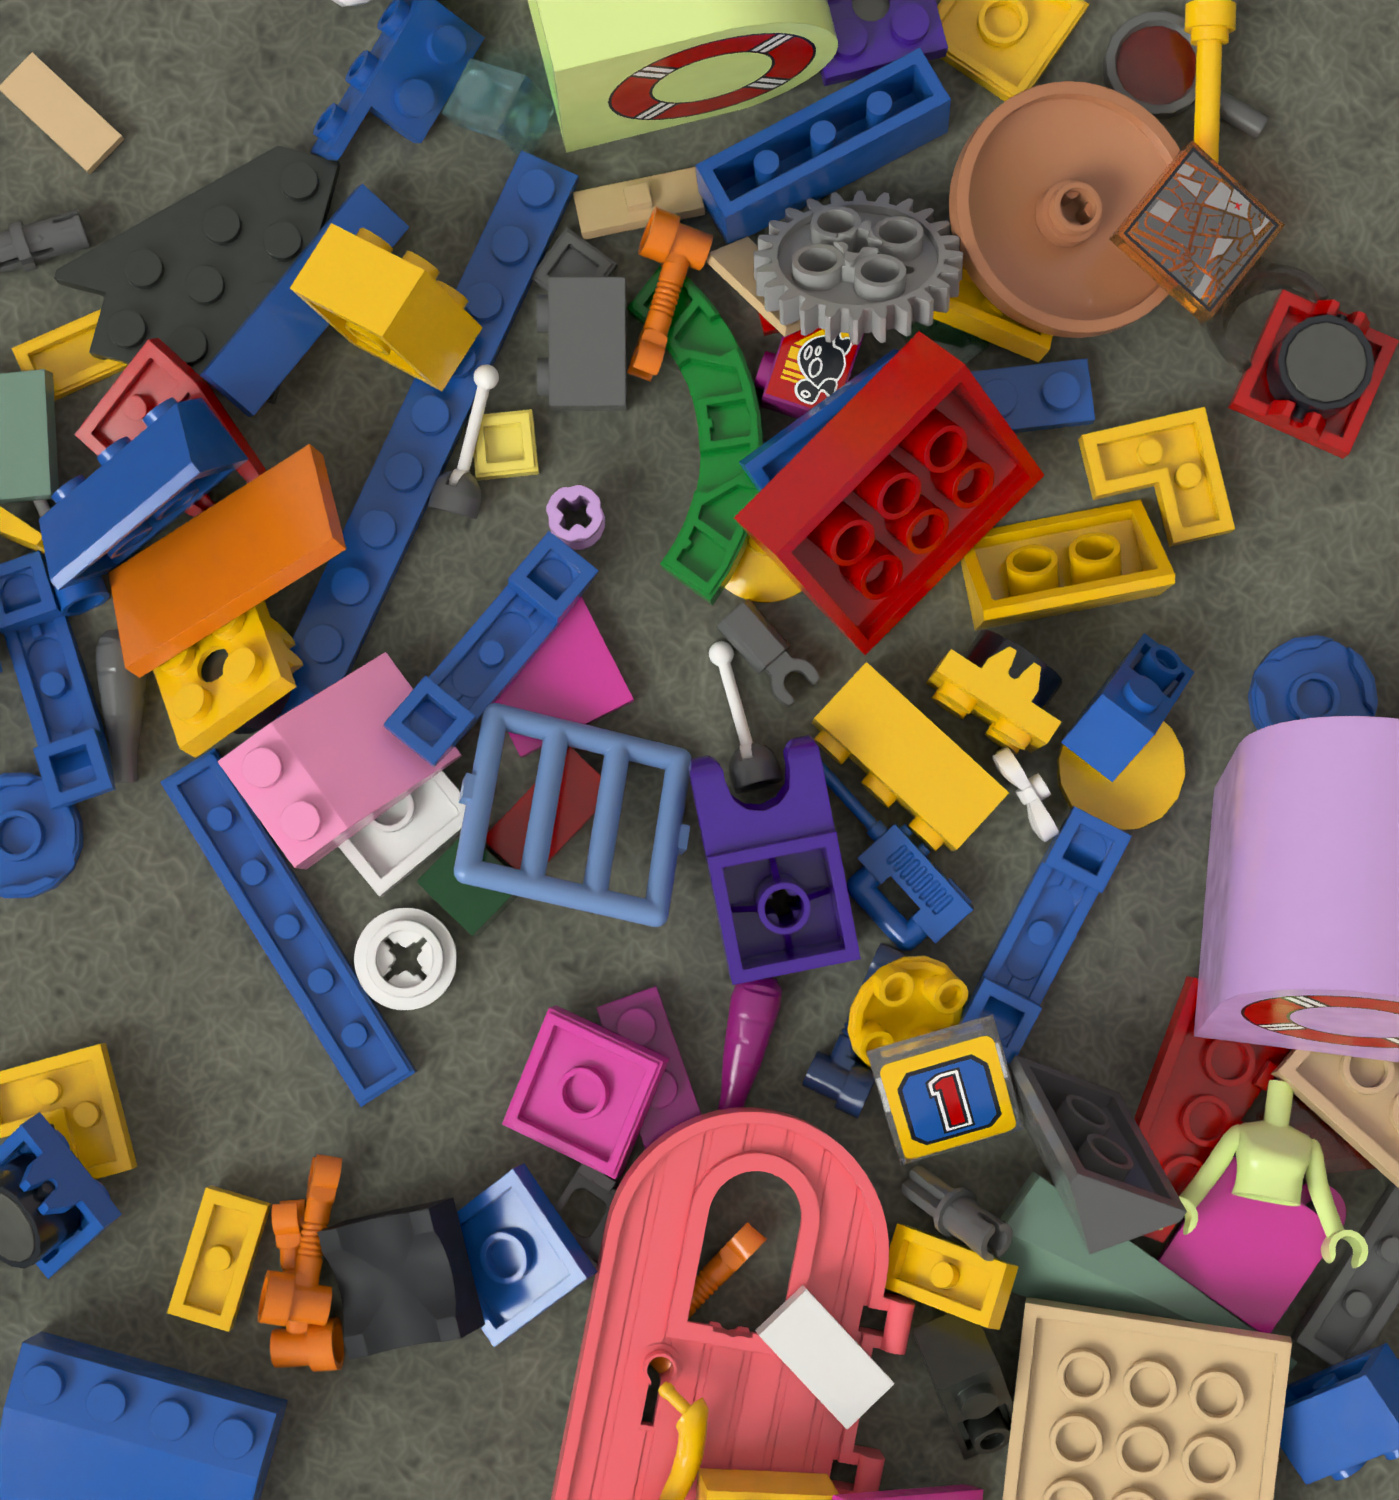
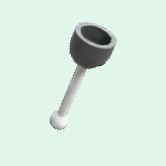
[428,364,499,519]
[709,641,783,794]

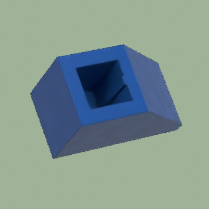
[1061,633,1194,782]

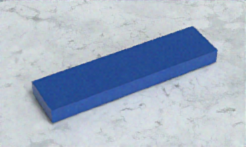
[200,183,409,417]

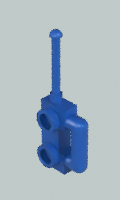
[822,761,974,951]

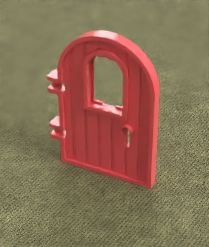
[551,1107,915,1500]

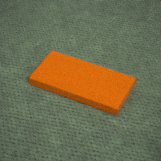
[108,444,346,678]

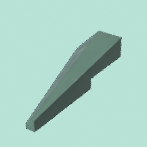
[988,1171,1297,1373]

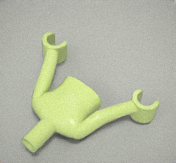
[1159,1080,1368,1268]

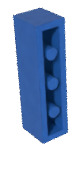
[695,48,951,245]

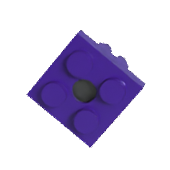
[820,0,948,87]

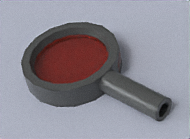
[1103,11,1269,139]

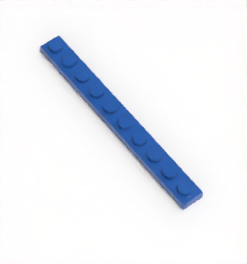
[273,150,579,721]

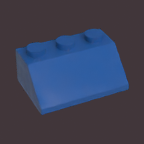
[39,397,248,590]

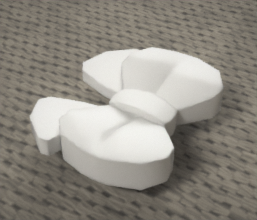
[992,747,1059,842]

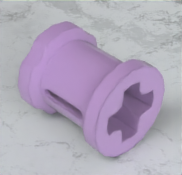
[546,485,605,550]

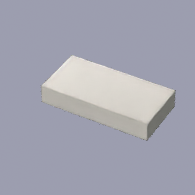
[755,1285,895,1430]

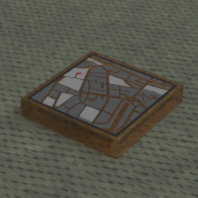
[1109,140,1285,323]

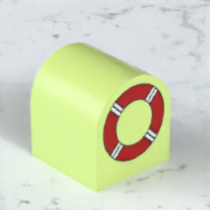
[528,0,838,153]

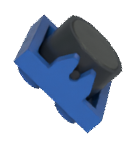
[0,1112,122,1279]

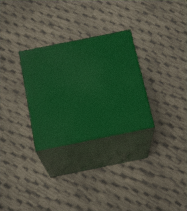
[416,837,518,936]

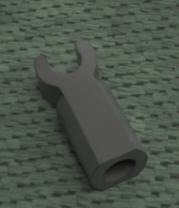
[717,599,820,708]

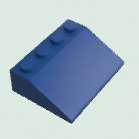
[0,1331,288,1500]

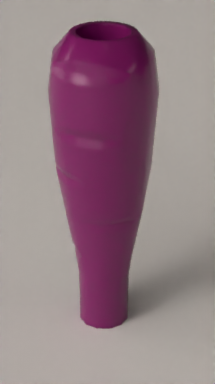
[718,977,782,1110]

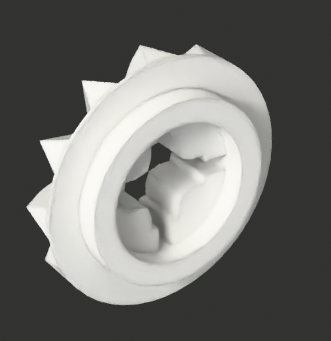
[354,908,457,1010]

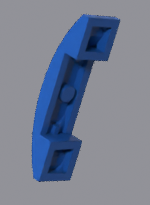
[383,531,599,767]
[0,551,116,811]
[954,806,1132,1063]

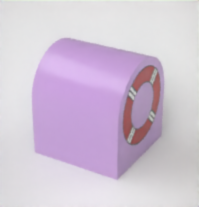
[1194,716,1399,1062]

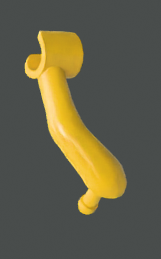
[658,1381,709,1500]

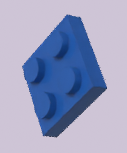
[457,1163,597,1347]

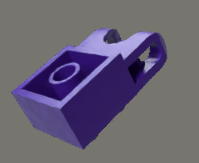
[688,735,861,985]

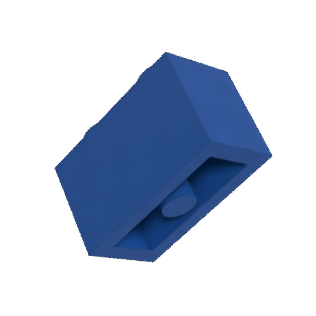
[1280,1343,1399,1485]

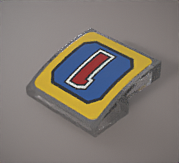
[867,1015,1024,1165]

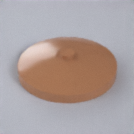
[949,81,1197,338]

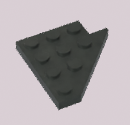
[54,146,341,405]

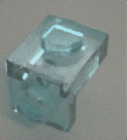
[442,58,555,156]

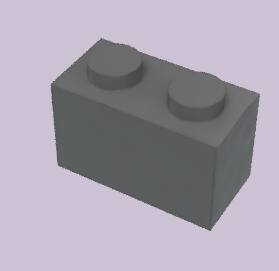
[536,277,627,411]

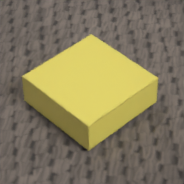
[469,409,539,481]

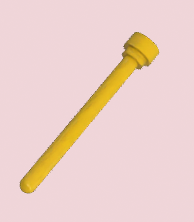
[1184,0,1236,309]

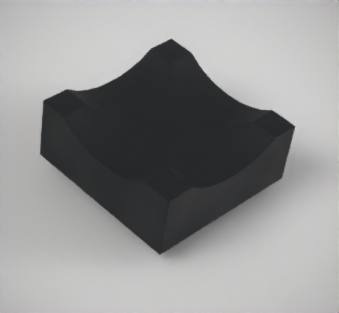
[318,1197,485,1360]

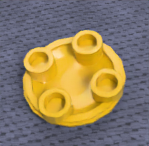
[847,955,968,1071]

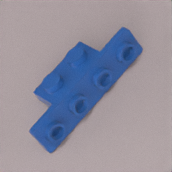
[310,0,485,160]

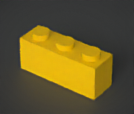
[812,662,1009,852]

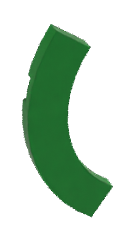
[627,263,764,605]

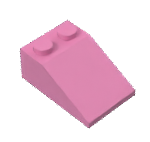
[217,652,462,870]

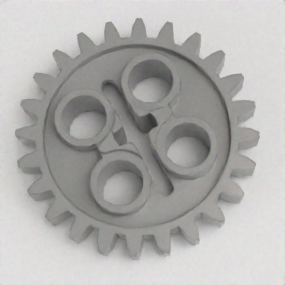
[754,191,963,345]

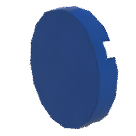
[1248,635,1378,730]
[0,773,83,899]

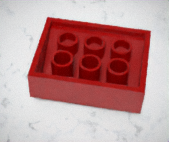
[734,331,1045,656]

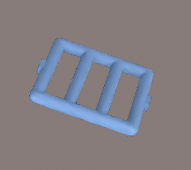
[454,703,692,927]

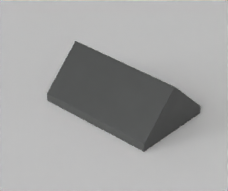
[1009,1055,1187,1254]

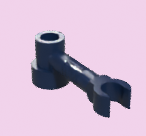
[802,943,904,1119]

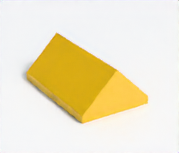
[960,499,1175,631]

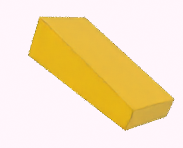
[0,506,45,554]

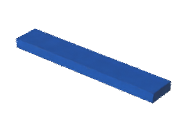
[160,748,417,1107]

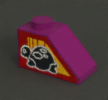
[754,328,865,419]

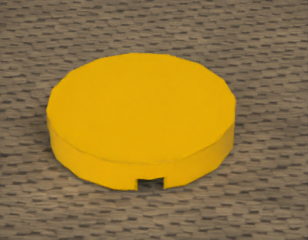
[1057,721,1185,830]

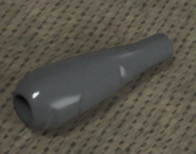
[96,629,148,783]

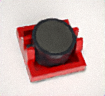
[1228,289,1399,459]

